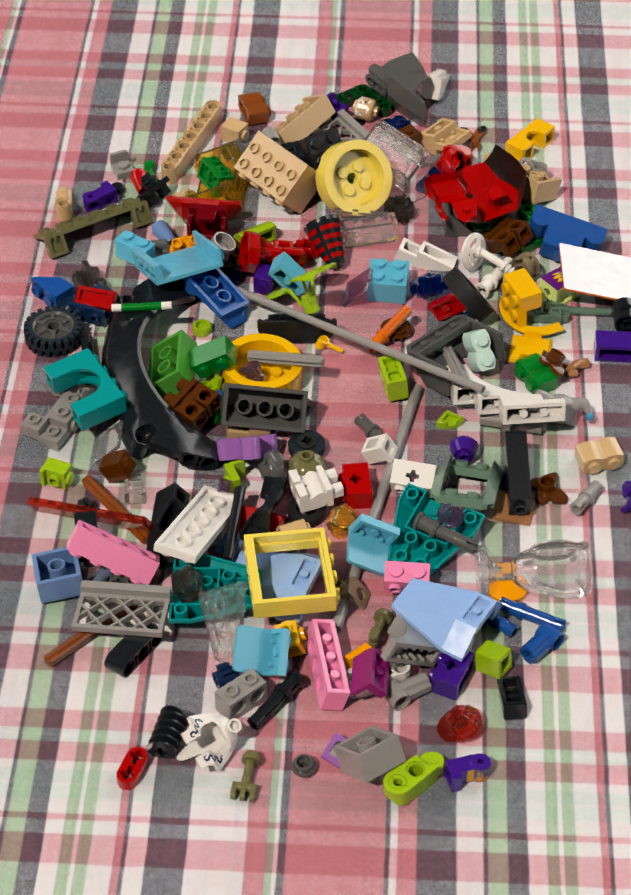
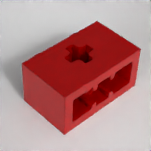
[338,462,373,510]

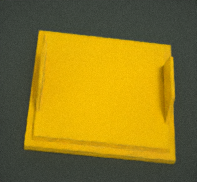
[507,330,552,363]

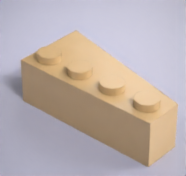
[275,94,336,144]
[483,153,562,205]

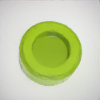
[192,319,212,338]

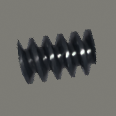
[146,705,188,758]

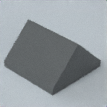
[442,202,474,237]

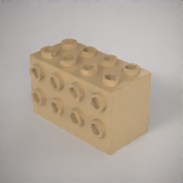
[234,131,317,214]

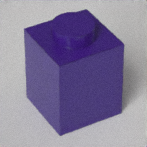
[253,263,278,295]

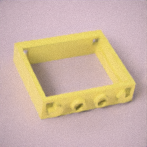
[244,527,340,619]

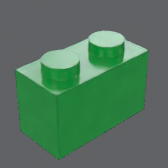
[190,335,236,379]

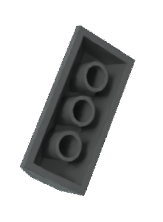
[220,383,308,433]

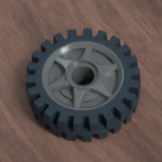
[24,306,83,358]

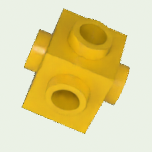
[274,619,307,658]

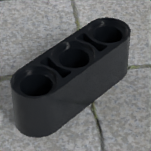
[104,620,163,678]

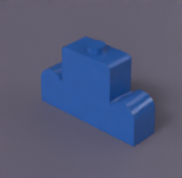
[529,204,608,262]

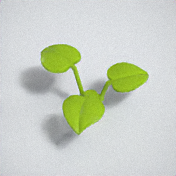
[258,262,337,314]

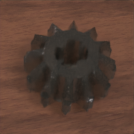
[383,195,415,224]

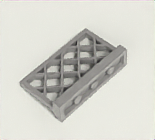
[309,109,384,153]
[71,580,173,638]

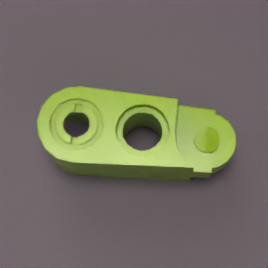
[383,752,444,806]

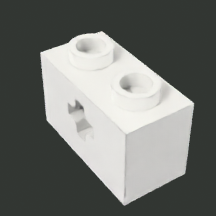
[390,458,437,496]

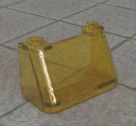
[186,141,249,209]

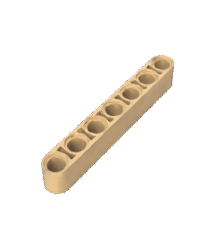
[161,100,221,184]

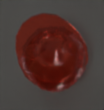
[437,705,483,743]

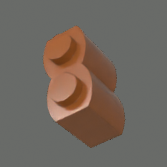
[238,92,271,126]

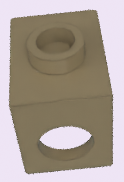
[335,576,370,610]

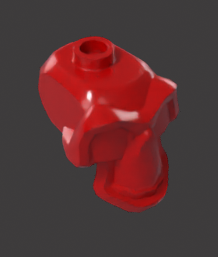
[435,145,473,174]

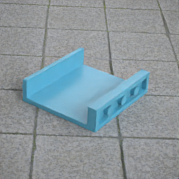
[131,230,224,286]

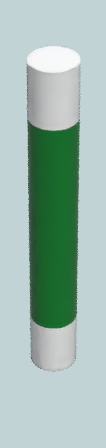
[111,301,172,312]

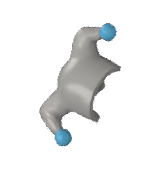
[535,389,594,426]

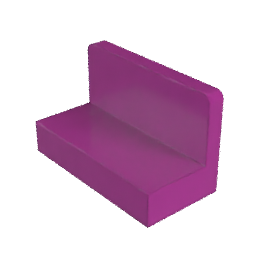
[350,646,389,698]

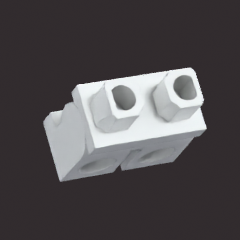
[288,465,344,513]

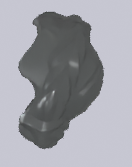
[259,450,288,480]

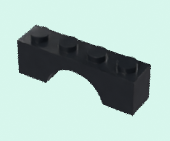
[146,482,190,569]

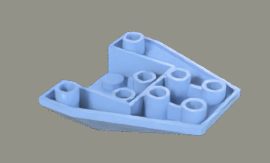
[235,551,323,624]
[391,578,503,662]

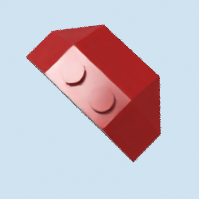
[166,195,242,224]

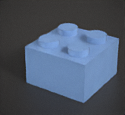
[31,547,83,604]

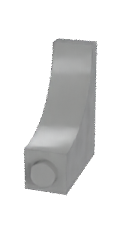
[380,614,442,667]

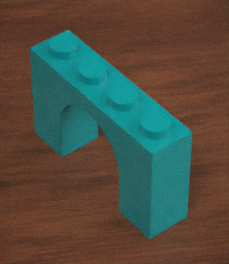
[43,348,128,431]

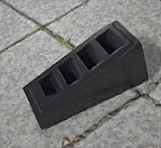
[497,676,527,720]

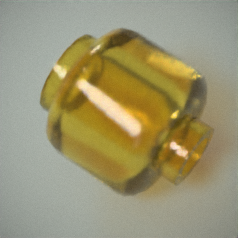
[326,505,358,539]

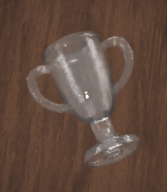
[475,540,593,599]

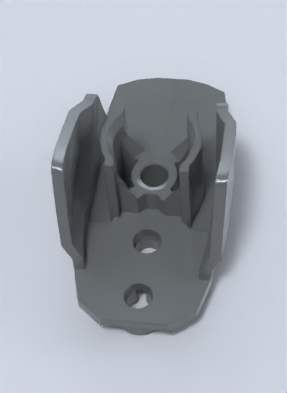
[365,53,427,126]

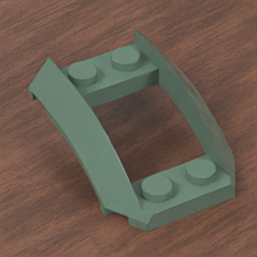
[429,454,503,510]

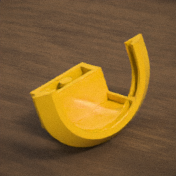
[499,268,564,336]

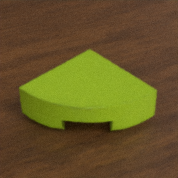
[436,410,465,429]

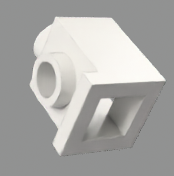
[361,433,398,464]

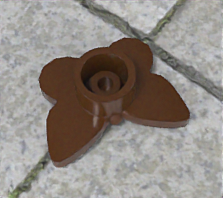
[539,348,568,377]
[530,472,568,506]

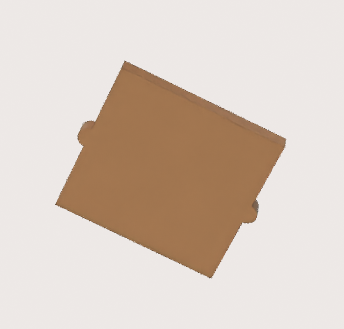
[492,492,536,526]

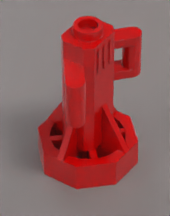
[239,231,309,273]

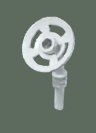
[461,232,516,274]

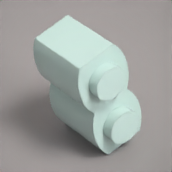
[462,329,496,372]

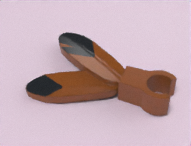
[460,126,487,151]

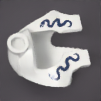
[177,713,242,771]

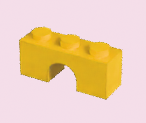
[505,118,555,161]

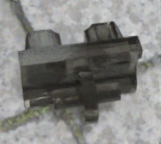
[71,260,106,287]

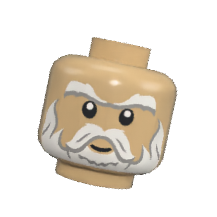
[352,97,380,122]

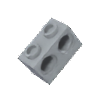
[215,668,267,719]

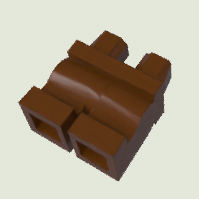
[482,217,534,257]
[164,378,221,431]

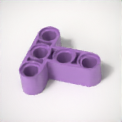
[216,434,278,461]

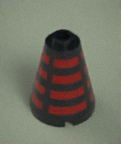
[303,214,345,270]

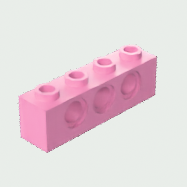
[305,619,350,710]

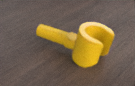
[315,335,344,354]

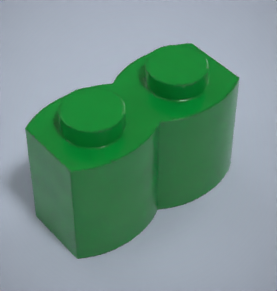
[514,353,558,394]

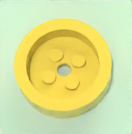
[315,140,392,216]

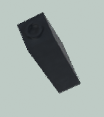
[502,431,532,515]

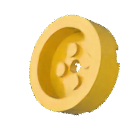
[221,333,303,390]

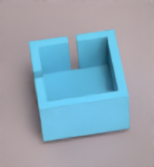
[367,258,409,304]

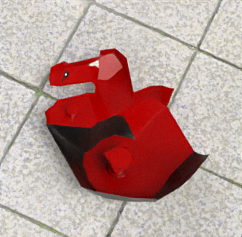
[424,144,526,225]

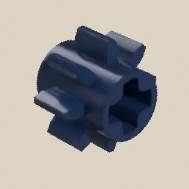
[212,662,240,689]

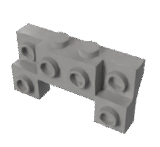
[20,384,95,452]

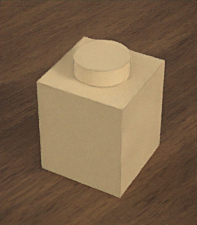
[221,117,249,143]

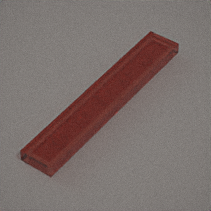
[27,497,153,532]

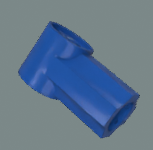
[520,621,565,664]

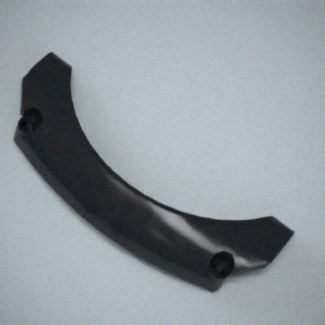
[102,278,218,471]

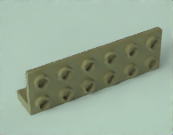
[34,197,153,258]

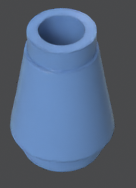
[151,220,175,245]

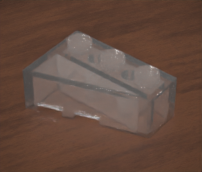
[335,208,399,249]
[198,581,247,663]

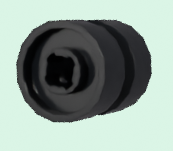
[611,297,631,332]

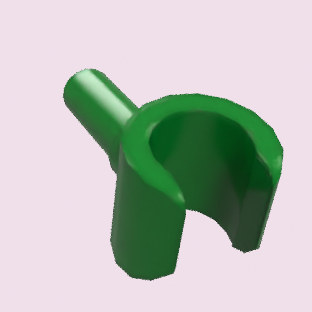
[143,160,158,182]
[207,408,221,425]

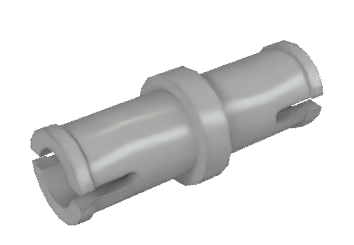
[569,480,603,515]

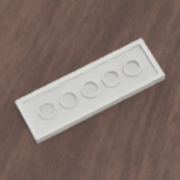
[153,485,234,564]

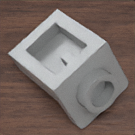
[110,149,134,180]

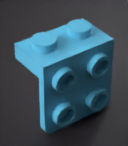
[346,513,400,576]
[232,625,291,677]

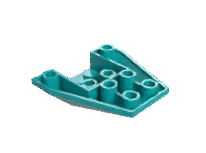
[388,483,486,576]
[168,554,263,624]

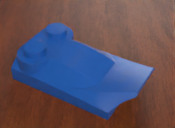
[183,268,250,329]

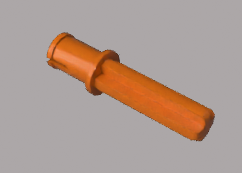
[366,305,412,354]

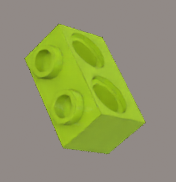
[378,355,409,402]

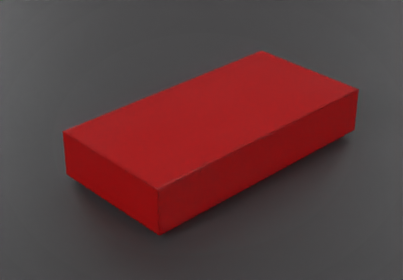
[74,285,118,312]

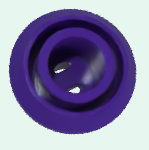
[449,435,478,462]

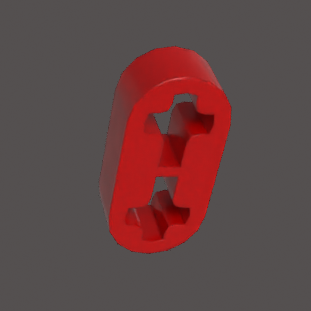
[116,747,149,790]

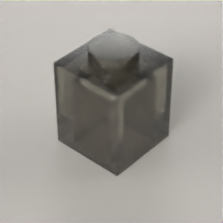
[171,564,204,603]

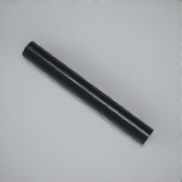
[222,486,246,562]

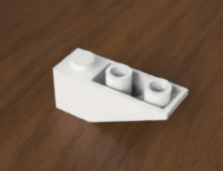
[422,69,451,100]

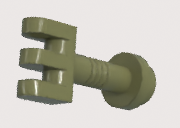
[368,608,392,649]
[230,750,261,803]

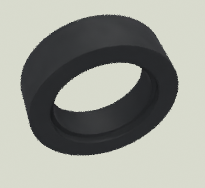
[442,266,494,322]

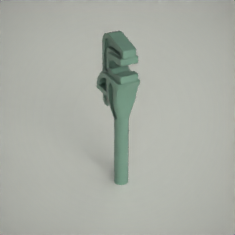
[527,300,612,325]

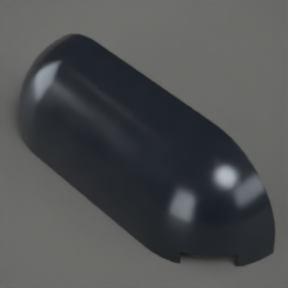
[257,314,337,344]

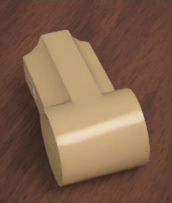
[55,187,73,221]

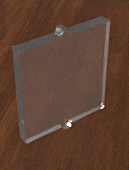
[95,420,123,465]

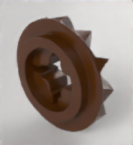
[380,318,412,342]

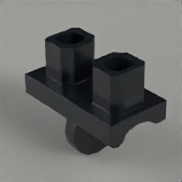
[136,174,171,207]

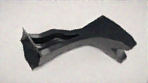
[239,476,287,540]

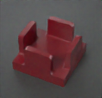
[187,203,228,240]

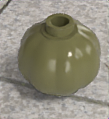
[286,450,326,476]

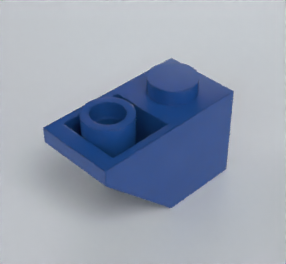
[31,277,75,309]

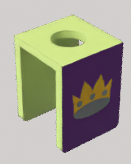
[539,266,580,304]

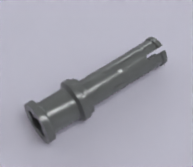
[413,511,479,554]

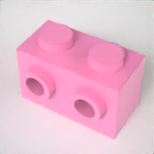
[384,561,430,593]

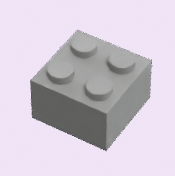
[333,725,406,783]

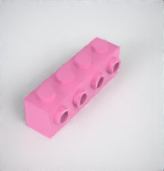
[67,520,160,585]

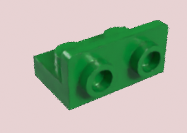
[197,156,234,196]

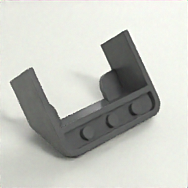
[407,315,505,397]

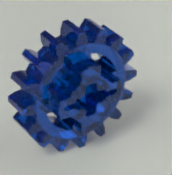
[409,272,448,297]

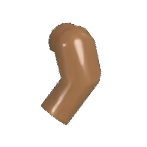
[566,358,590,378]

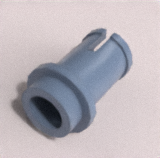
[87,566,114,582]

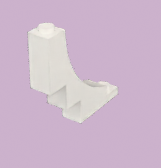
[446,364,566,425]

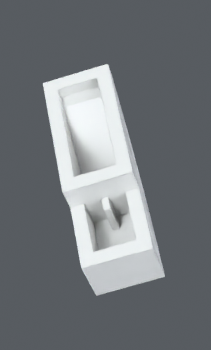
[394,238,458,271]

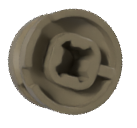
[510,252,541,278]

